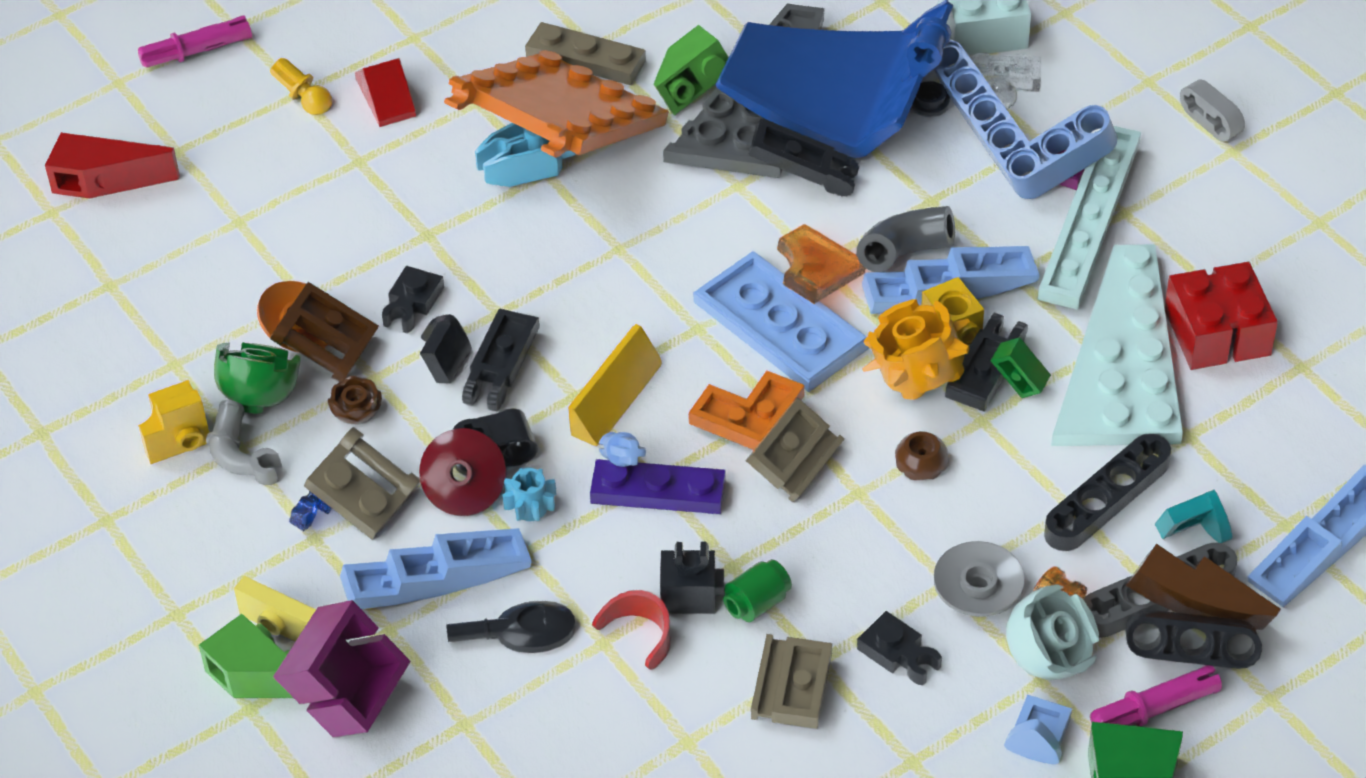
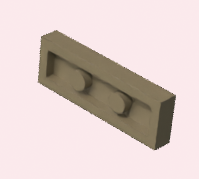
[525,22,646,85]

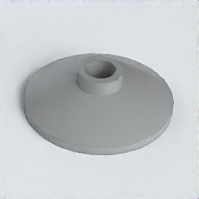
[934,541,1025,617]

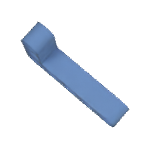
[934,40,1118,199]

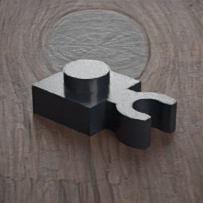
[382,265,444,333]
[857,611,942,686]

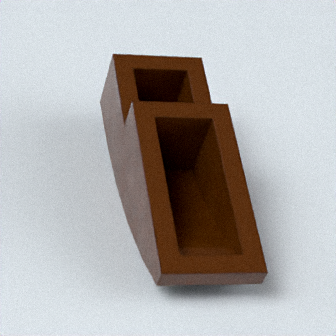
[1126,543,1281,630]

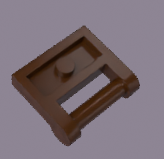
[270,282,379,382]

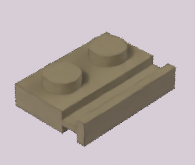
[745,398,845,502]
[751,634,832,729]

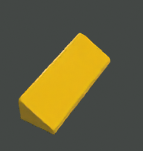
[568,324,662,446]

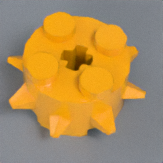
[862,299,970,400]

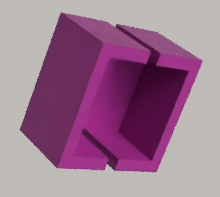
[273,600,411,737]

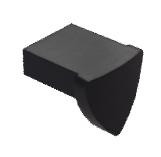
[420,314,472,383]

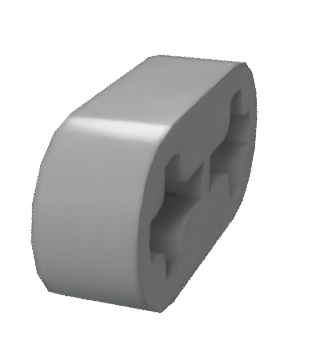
[1180,79,1245,142]

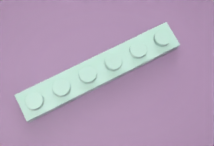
[1038,126,1141,310]

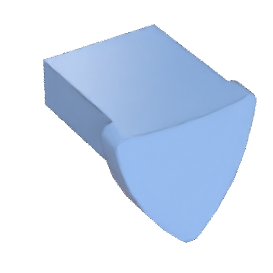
[1004,694,1072,764]

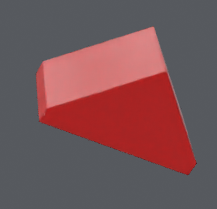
[355,58,416,127]

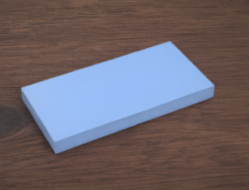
[693,251,869,392]

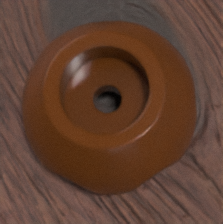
[328,376,382,424]
[895,431,949,480]

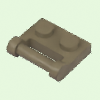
[304,427,420,540]

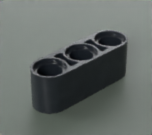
[1125,609,1262,669]

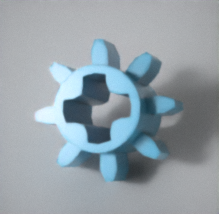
[502,468,557,522]

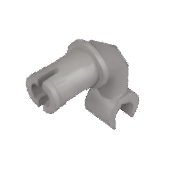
[206,400,282,485]

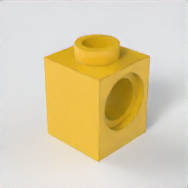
[921,277,984,345]

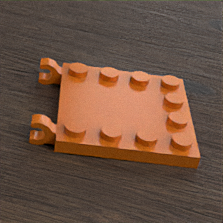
[444,50,669,158]

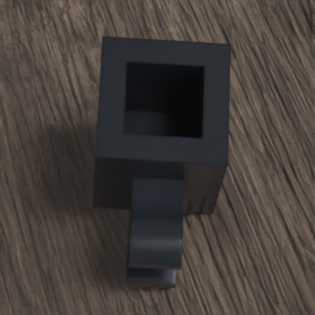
[660,541,724,614]

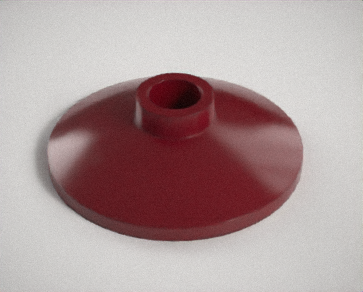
[419,428,507,516]

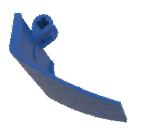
[716,0,953,158]

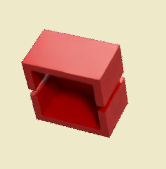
[1164,261,1278,370]

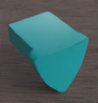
[1155,489,1233,543]

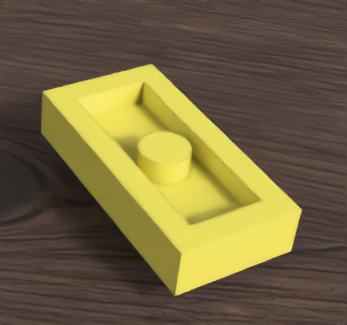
[234,576,316,642]

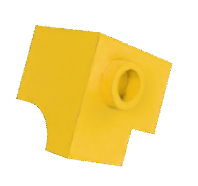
[138,380,209,464]

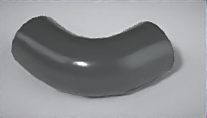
[856,206,955,272]

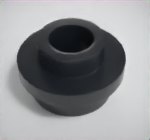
[911,81,950,117]

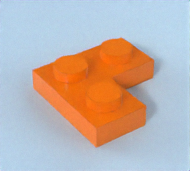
[688,370,805,450]

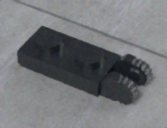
[748,118,860,197]
[462,308,540,412]
[945,312,1028,412]

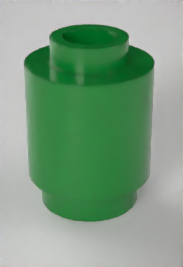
[723,559,792,622]

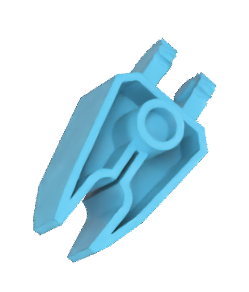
[475,123,576,187]

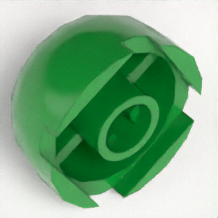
[214,342,300,414]

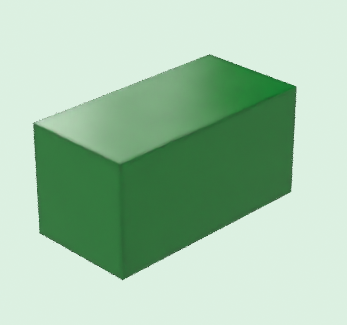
[991,337,1051,398]

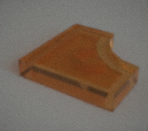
[777,224,866,304]

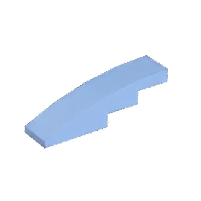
[862,246,1040,314]
[340,528,532,609]

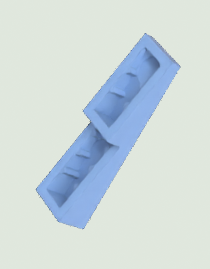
[1248,464,1366,607]

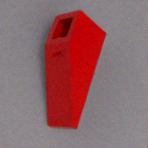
[45,132,180,199]

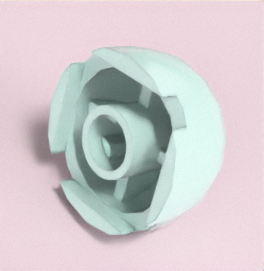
[1006,584,1099,681]

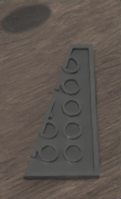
[663,3,824,178]

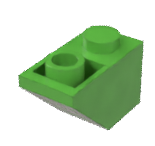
[653,25,729,115]
[199,613,293,698]

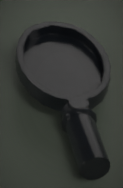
[446,601,576,653]

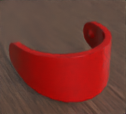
[592,590,671,670]

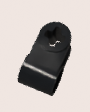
[453,408,538,475]

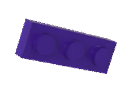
[590,459,726,515]

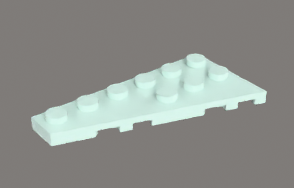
[1051,244,1183,446]

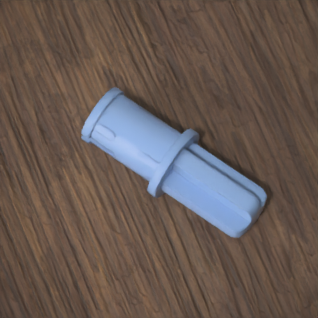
[599,432,646,467]

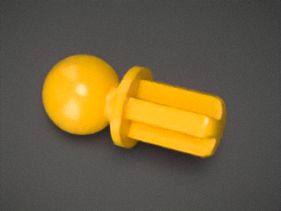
[270,58,332,115]

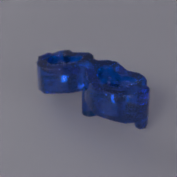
[289,491,332,532]

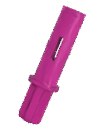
[138,15,252,68]
[1090,665,1222,727]

